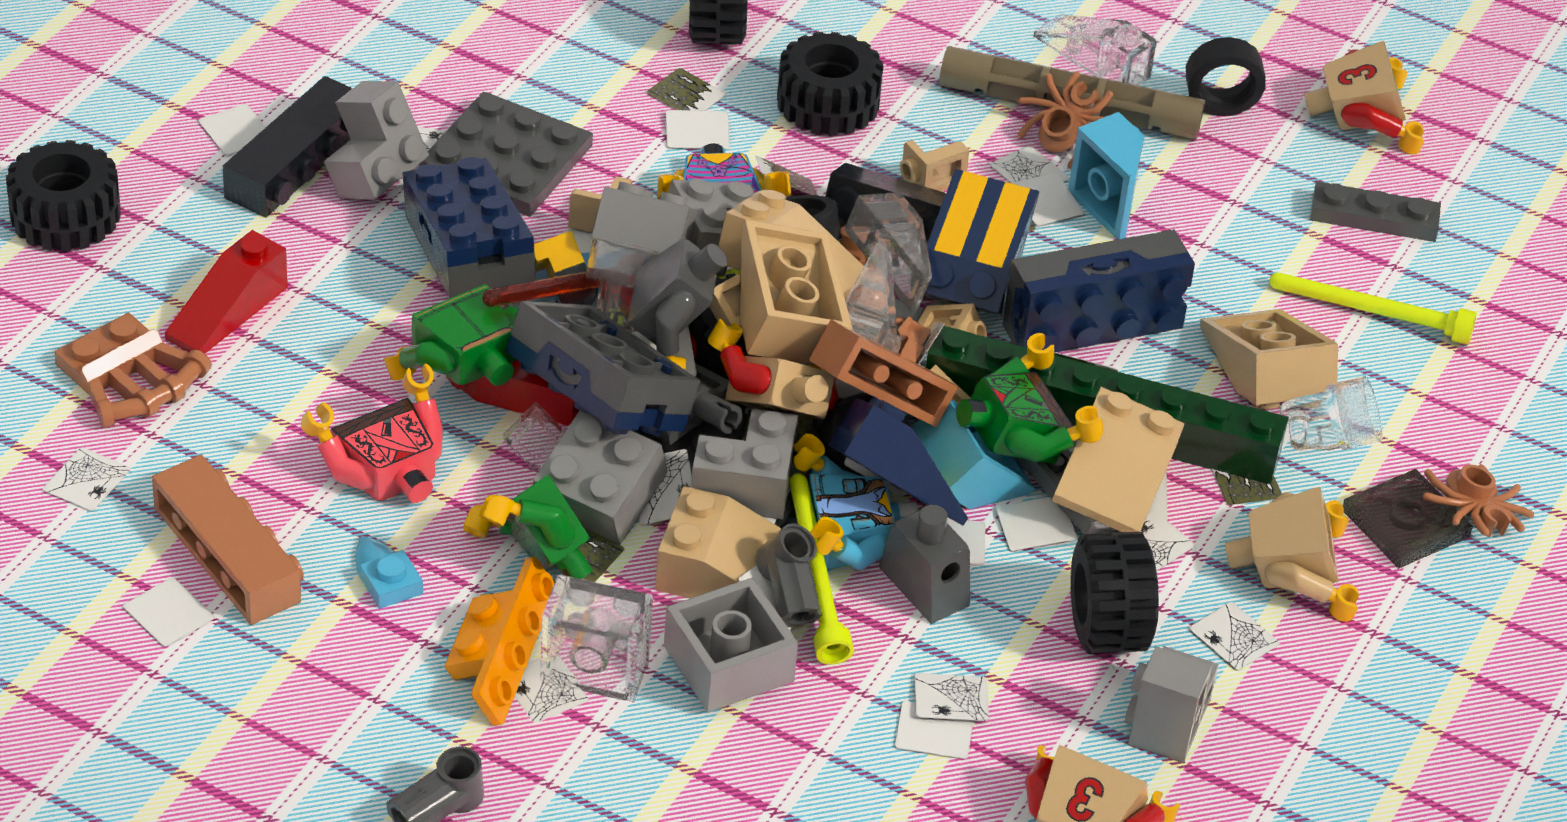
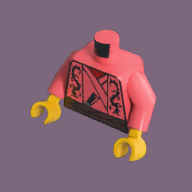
[301,364,443,503]

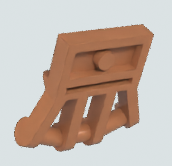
[54,312,212,428]

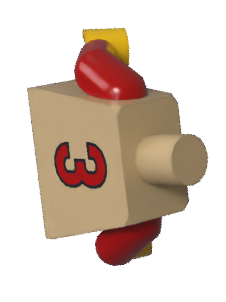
[1304,41,1424,155]
[708,318,839,420]
[1025,744,1180,822]

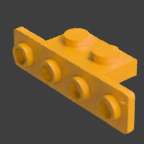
[444,556,556,726]

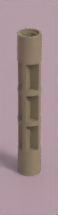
[939,46,1205,140]

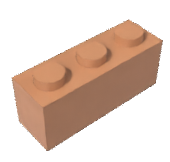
[809,320,958,427]

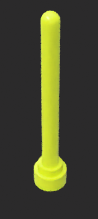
[1269,272,1477,345]
[789,473,854,665]

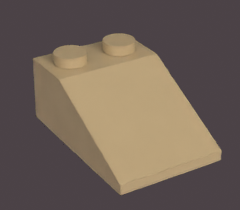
[718,189,871,299]
[740,219,853,365]
[1200,309,1338,409]
[1052,387,1185,532]
[655,486,782,598]

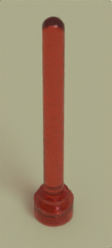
[482,253,651,307]

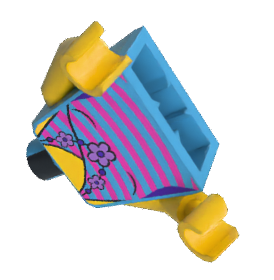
[657,143,791,199]

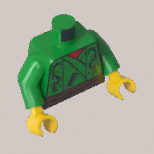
[956,333,1103,464]
[463,474,594,586]

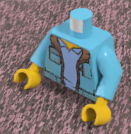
[794,434,918,570]

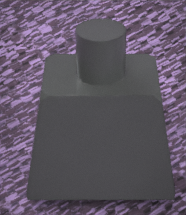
[879,505,970,624]

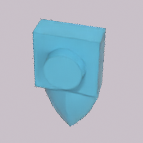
[355,535,423,609]

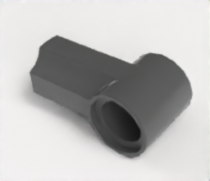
[755,524,822,627]
[386,746,484,822]

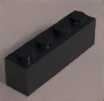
[223,76,353,218]
[825,163,946,246]

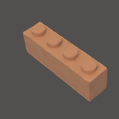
[152,454,304,625]

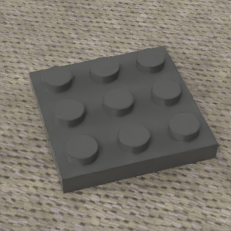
[419,91,593,217]

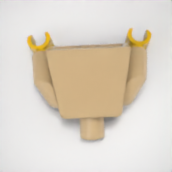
[1225,487,1359,622]

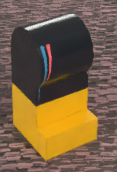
[534,231,596,306]

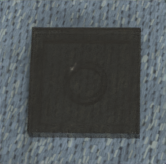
[1343,468,1473,569]

